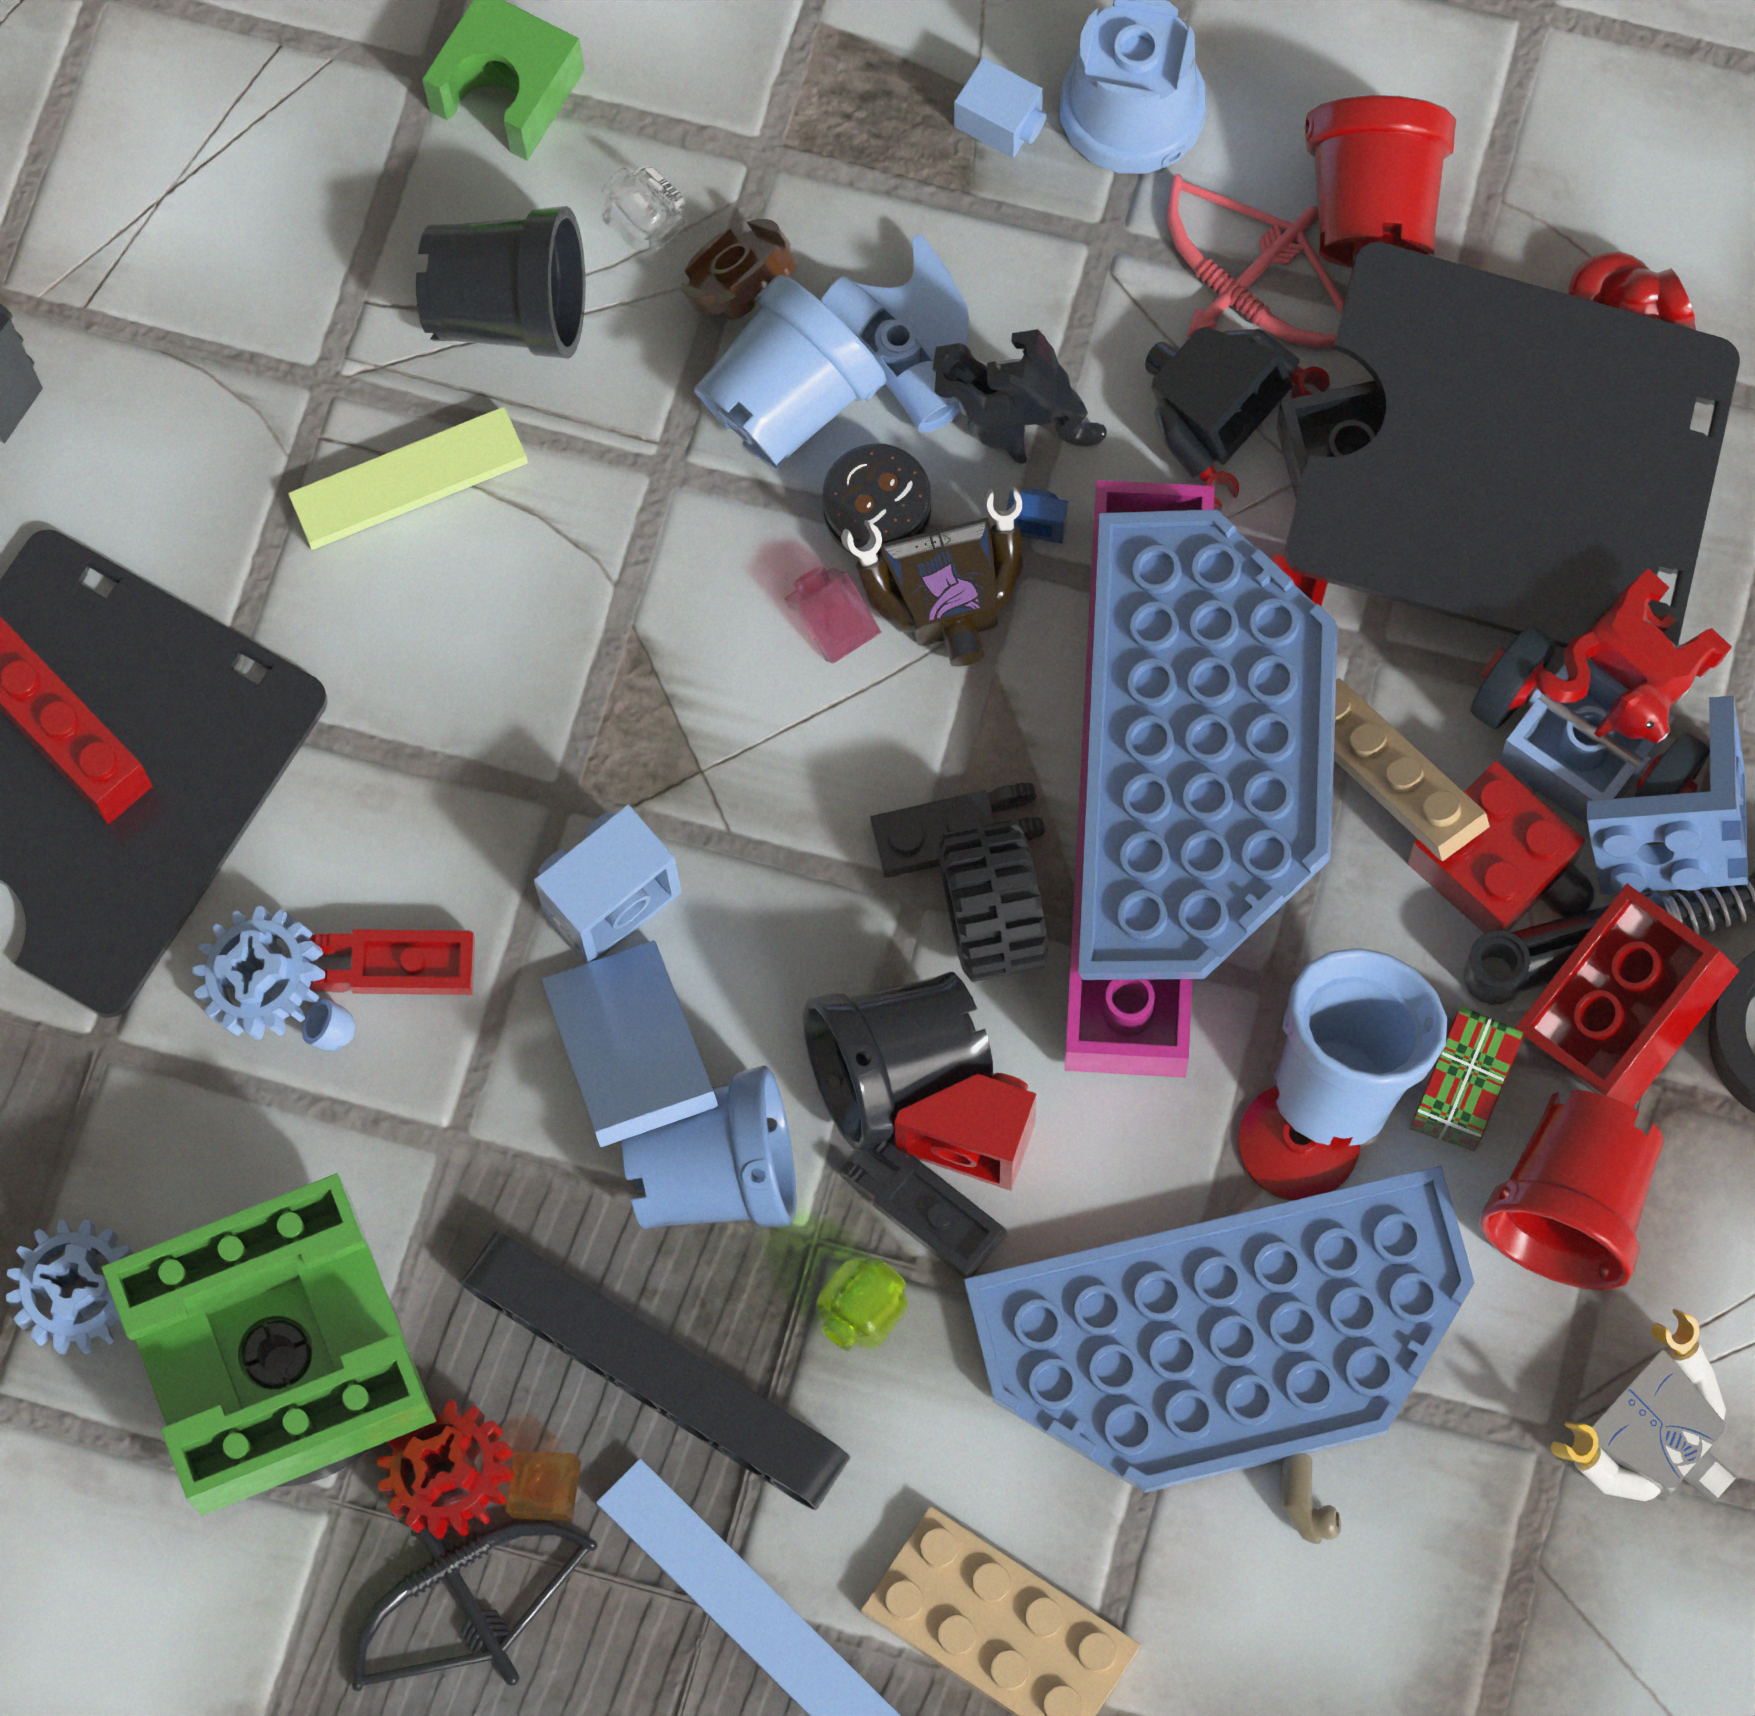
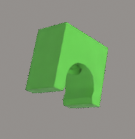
[422,0,584,161]

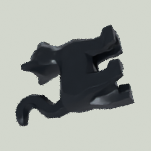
[932,329,1107,464]

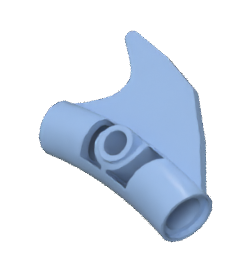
[820,235,968,433]

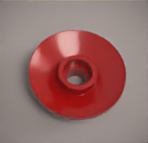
[1238,1085,1360,1201]

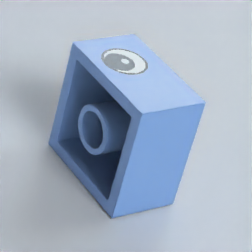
[534,804,682,963]

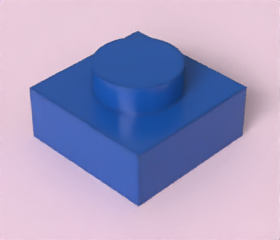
[1006,489,1068,544]

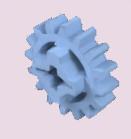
[192,906,325,1040]
[6,1219,134,1355]

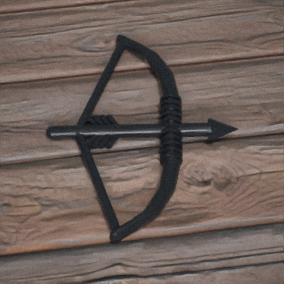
[352,1519,598,1692]

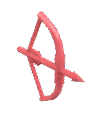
[1167,174,1344,348]

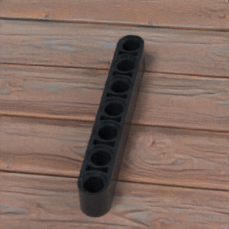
[461,1231,851,1511]

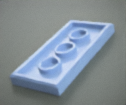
[541,940,718,1147]

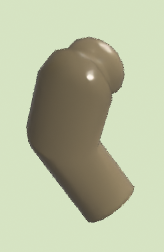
[1280,1453,1341,1544]

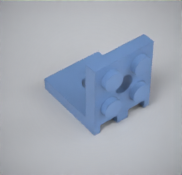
[1587,695,1748,895]

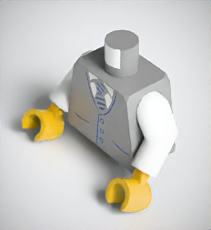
[1551,1308,1737,1504]

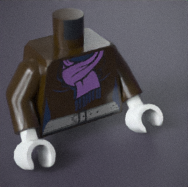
[841,487,1023,667]

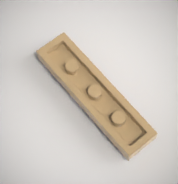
[1334,678,1490,861]

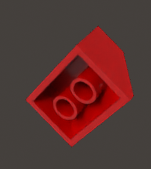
[1515,883,1740,1107]

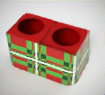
[1409,1006,1524,1151]

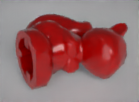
[1568,251,1696,330]

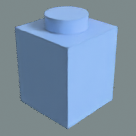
[954,57,1046,158]

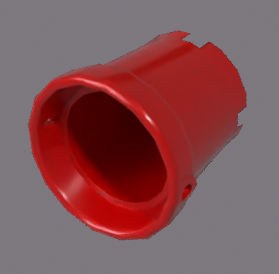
[1305,95,1456,268]
[1478,1090,1665,1290]

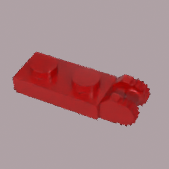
[309,929,475,995]

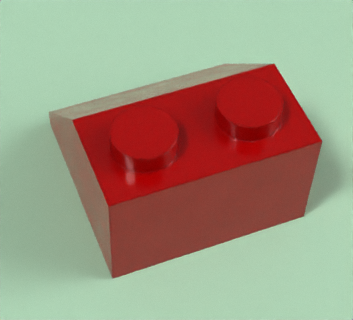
[895,1073,1037,1191]

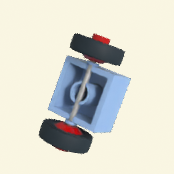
[1470,626,1710,825]

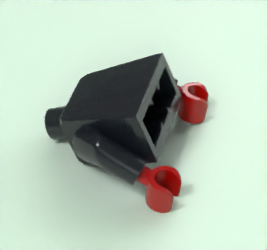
[1145,327,1330,511]

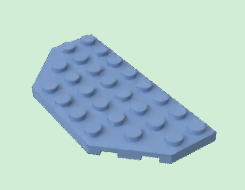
[1078,510,1338,980]
[964,1165,1475,1493]

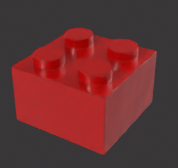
[1408,760,1586,934]

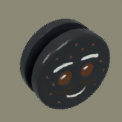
[822,443,931,557]

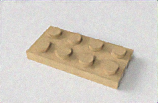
[861,1506,1141,1716]

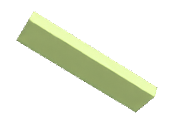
[288,406,528,550]

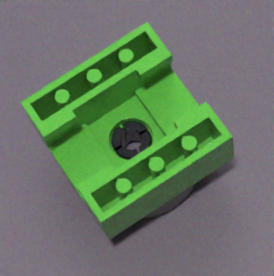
[101,1173,436,1516]

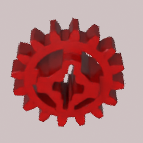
[376,1400,514,1539]

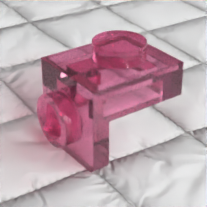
[784,566,882,664]

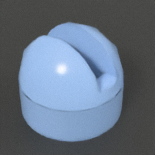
[302,999,356,1052]

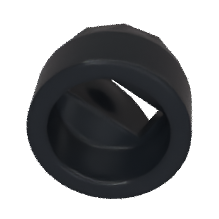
[1541,865,1594,918]

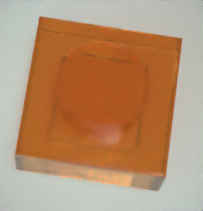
[506,1451,581,1521]

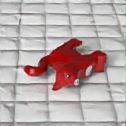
[1535,568,1732,744]

